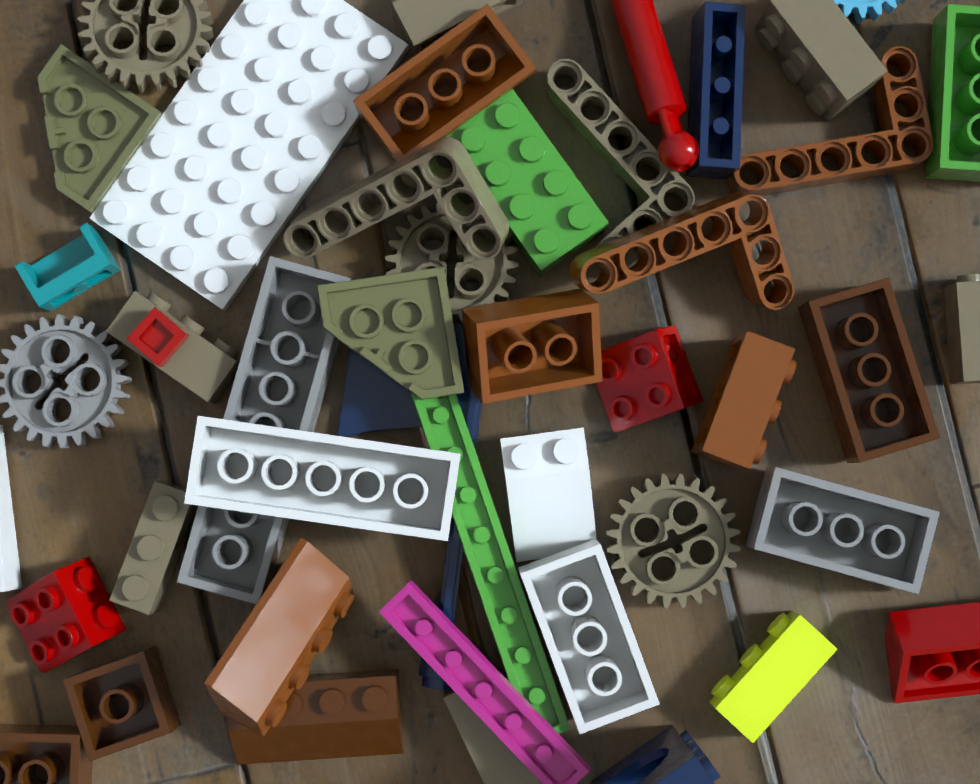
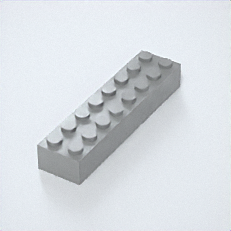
[177,256,352,604]

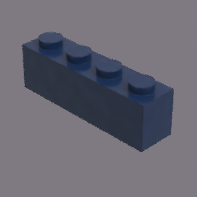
[686,2,746,179]

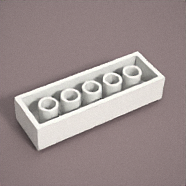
[184,416,460,541]

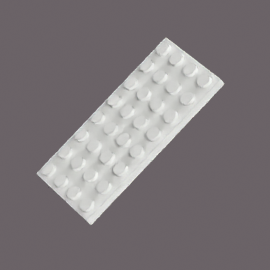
[89,0,409,312]

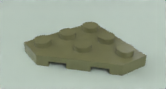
[37,44,162,213]
[317,267,464,400]

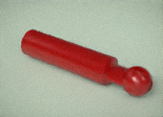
[610,0,699,172]

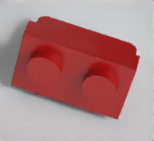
[7,557,127,673]

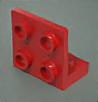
[596,325,704,433]

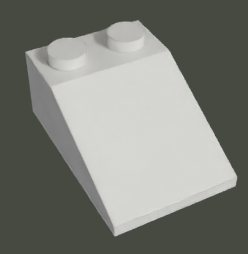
[500,427,596,562]

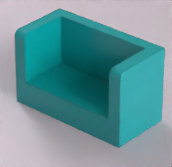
[15,223,121,312]

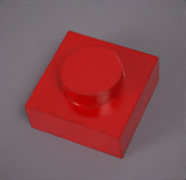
[127,307,189,367]

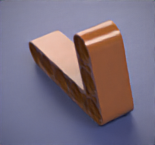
[727,46,933,196]
[569,192,794,310]

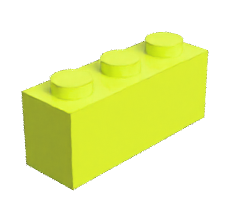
[709,611,837,743]

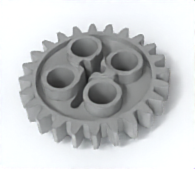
[0,314,132,449]

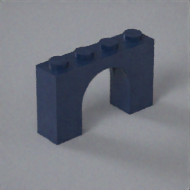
[591,725,721,784]

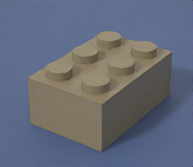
[755,0,887,122]

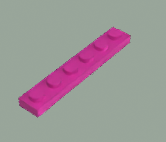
[379,580,590,784]

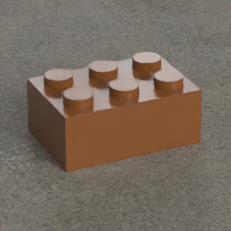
[462,288,603,404]
[690,330,797,470]

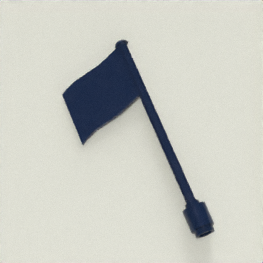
[338,323,482,690]

